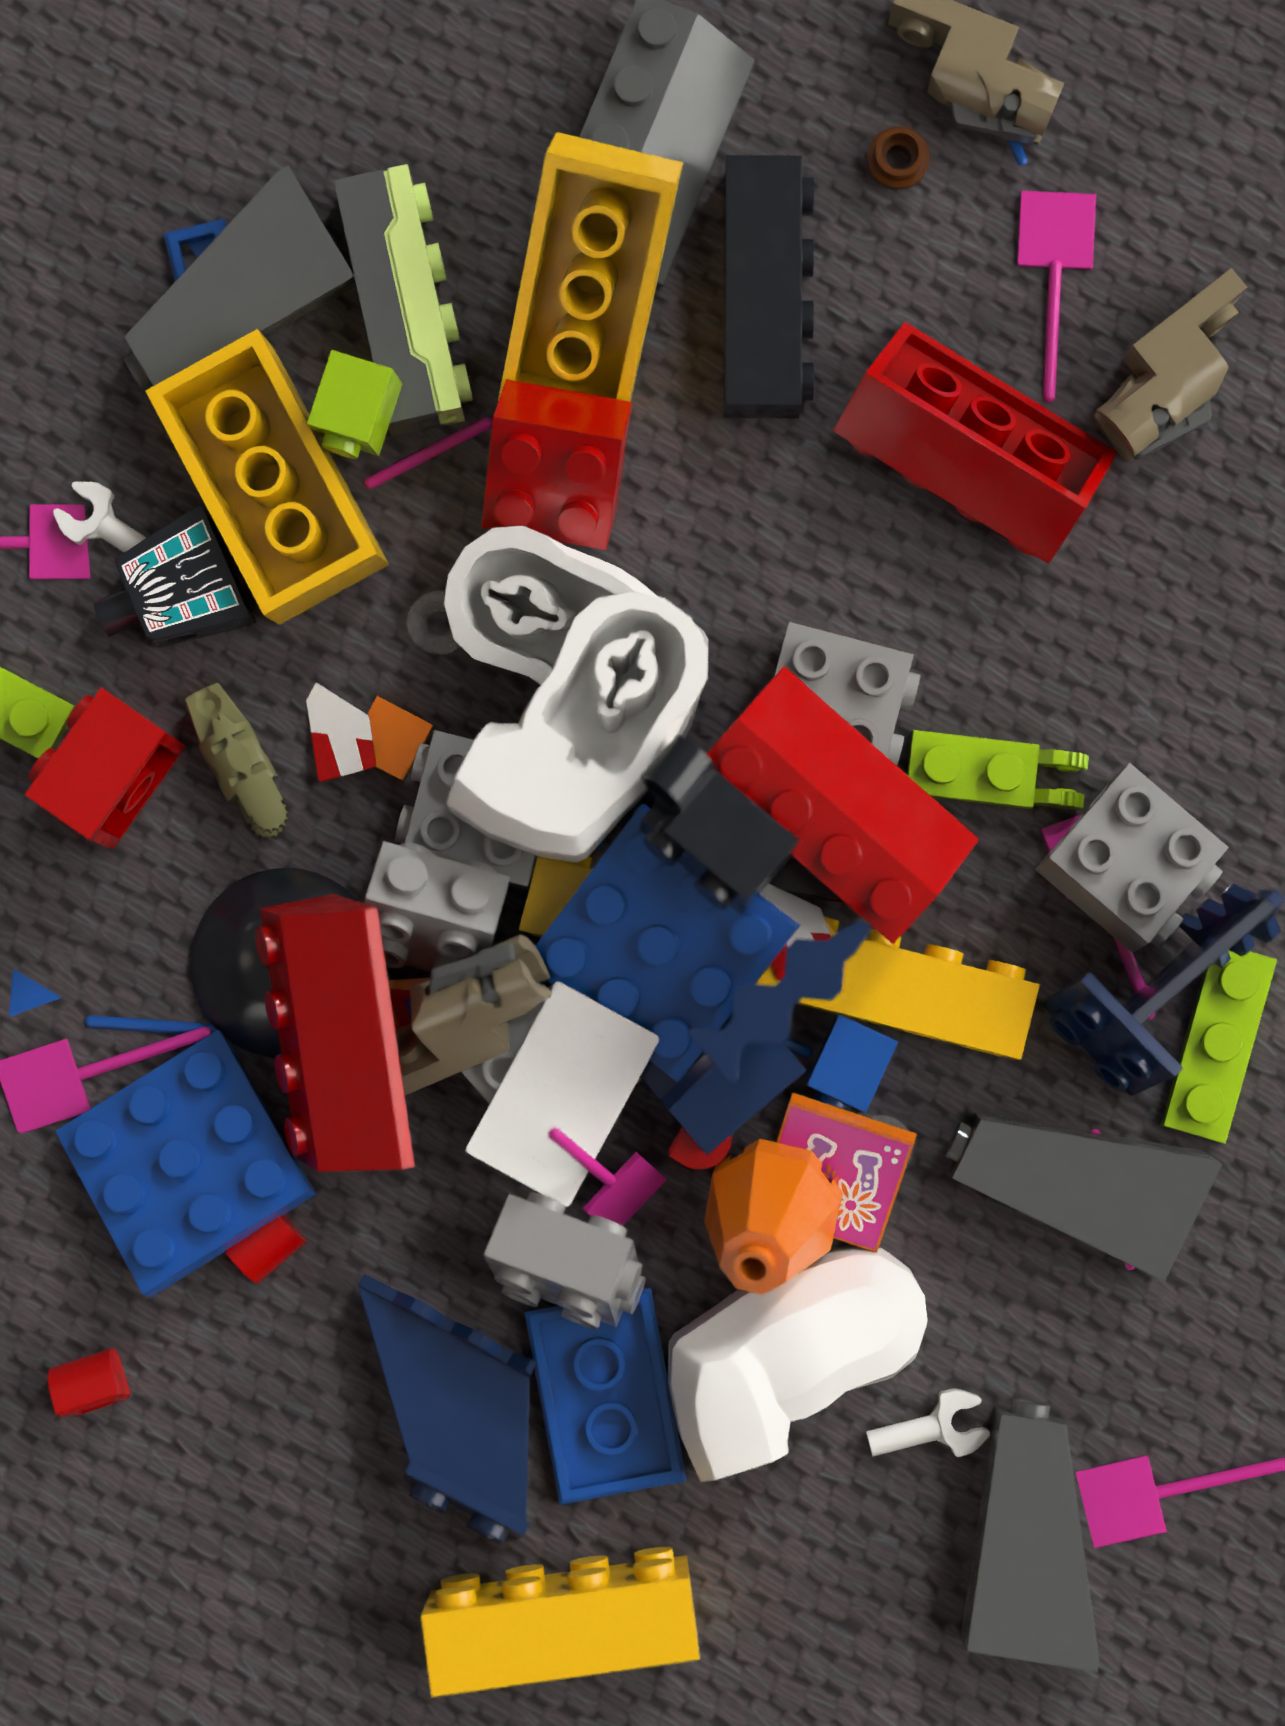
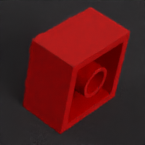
[481,379,633,550]
[25,687,187,850]

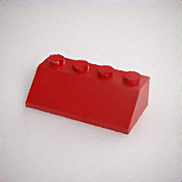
[833,322,1118,564]
[706,666,979,945]
[255,894,415,1172]

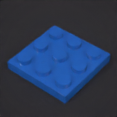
[535,805,800,1082]
[55,1029,316,1298]

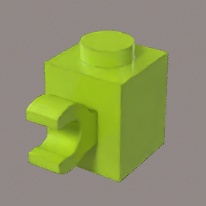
[307,350,403,459]

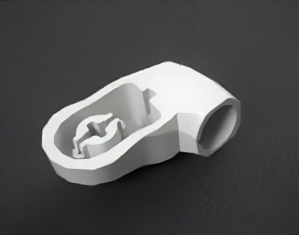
[444,526,708,738]
[446,591,708,862]
[668,1245,927,1482]

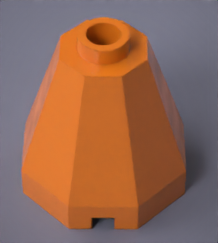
[704,1139,843,1295]

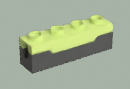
[333,164,473,437]

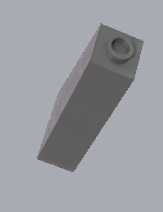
[123,166,356,392]
[944,1113,1223,1281]
[960,1398,1099,1673]

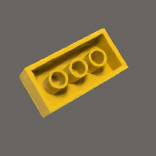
[498,132,683,402]
[145,329,389,625]
[421,1547,700,1697]

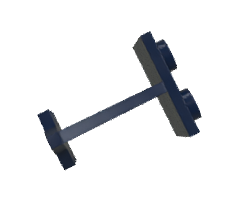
[1042,883,1285,1096]
[640,920,871,1155]
[358,1274,537,1545]

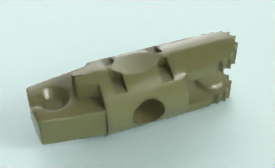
[185,683,288,840]

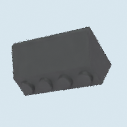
[579,0,755,287]

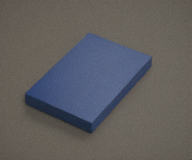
[524,1287,687,1505]

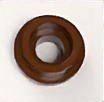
[867,126,930,190]

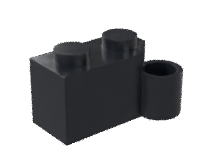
[639,735,800,915]

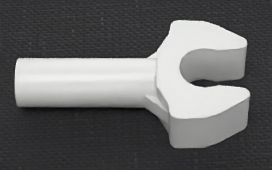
[53,482,146,552]
[866,1388,990,1457]

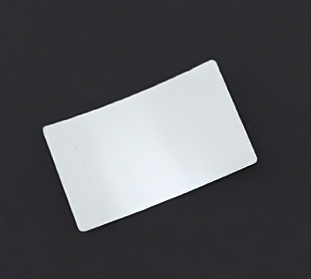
[466,982,659,1207]

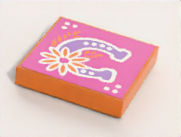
[777,1093,917,1253]

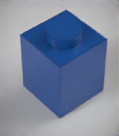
[804,1014,898,1113]

